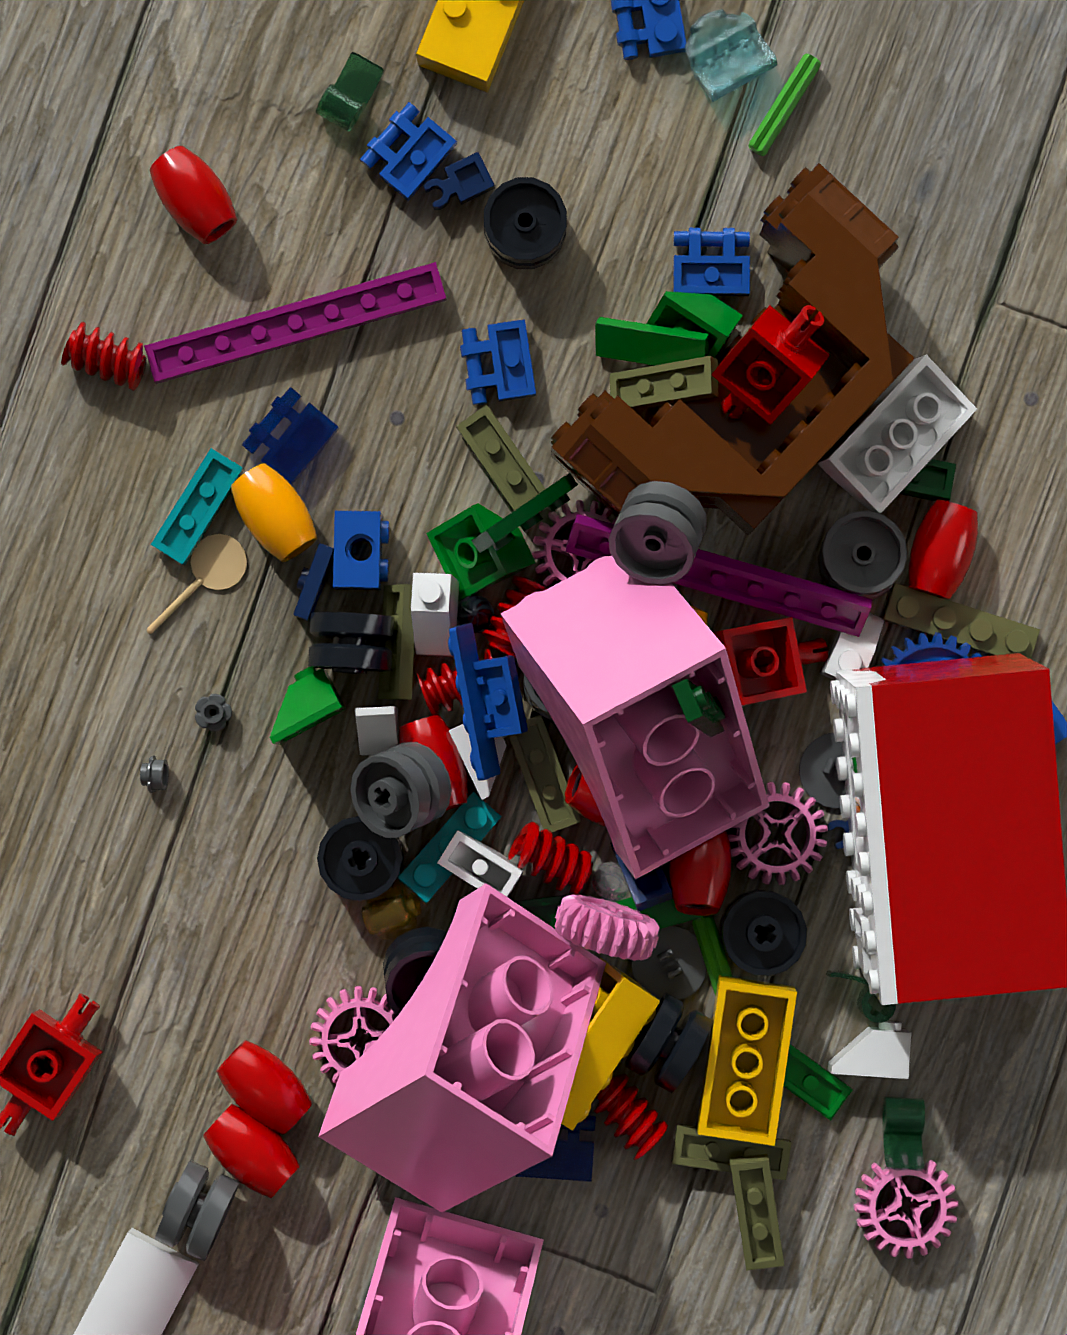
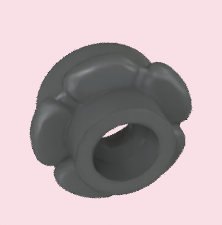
[195,694,232,731]
[140,756,169,793]

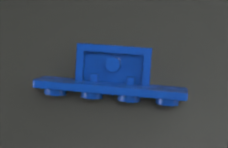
[448,623,528,781]

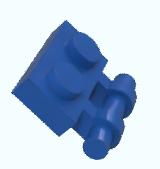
[610,0,687,60]
[359,102,457,201]
[673,228,750,296]
[460,319,536,405]

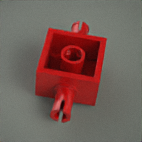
[711,305,830,425]
[713,617,828,705]
[0,993,103,1136]

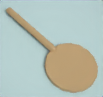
[147,534,247,634]

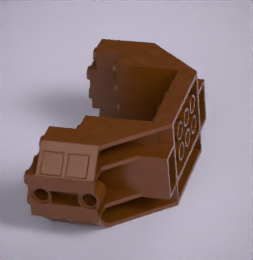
[551,163,914,536]

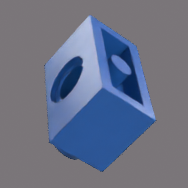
[333,511,389,590]

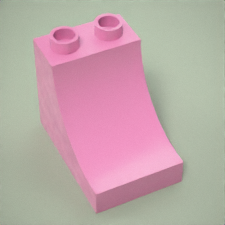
[501,555,770,879]
[318,883,606,1213]
[356,1197,544,1335]

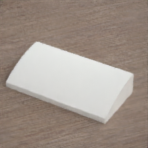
[817,354,977,514]
[73,1228,199,1335]

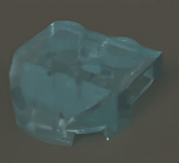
[685,9,778,102]

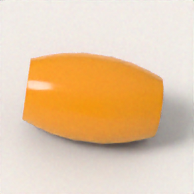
[231,463,317,562]

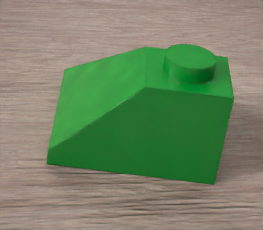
[646,291,743,358]
[426,503,536,601]
[270,667,347,745]

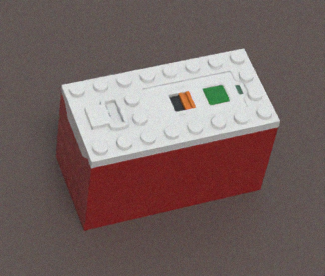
[830,653,1067,1005]

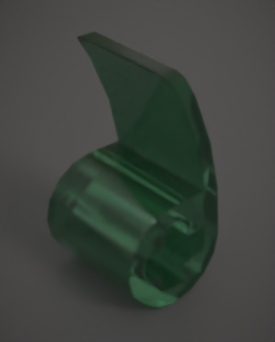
[316,52,384,132]
[826,970,896,1023]
[882,1097,925,1171]

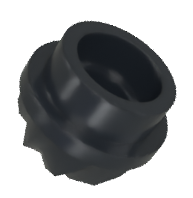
[457,595,494,633]

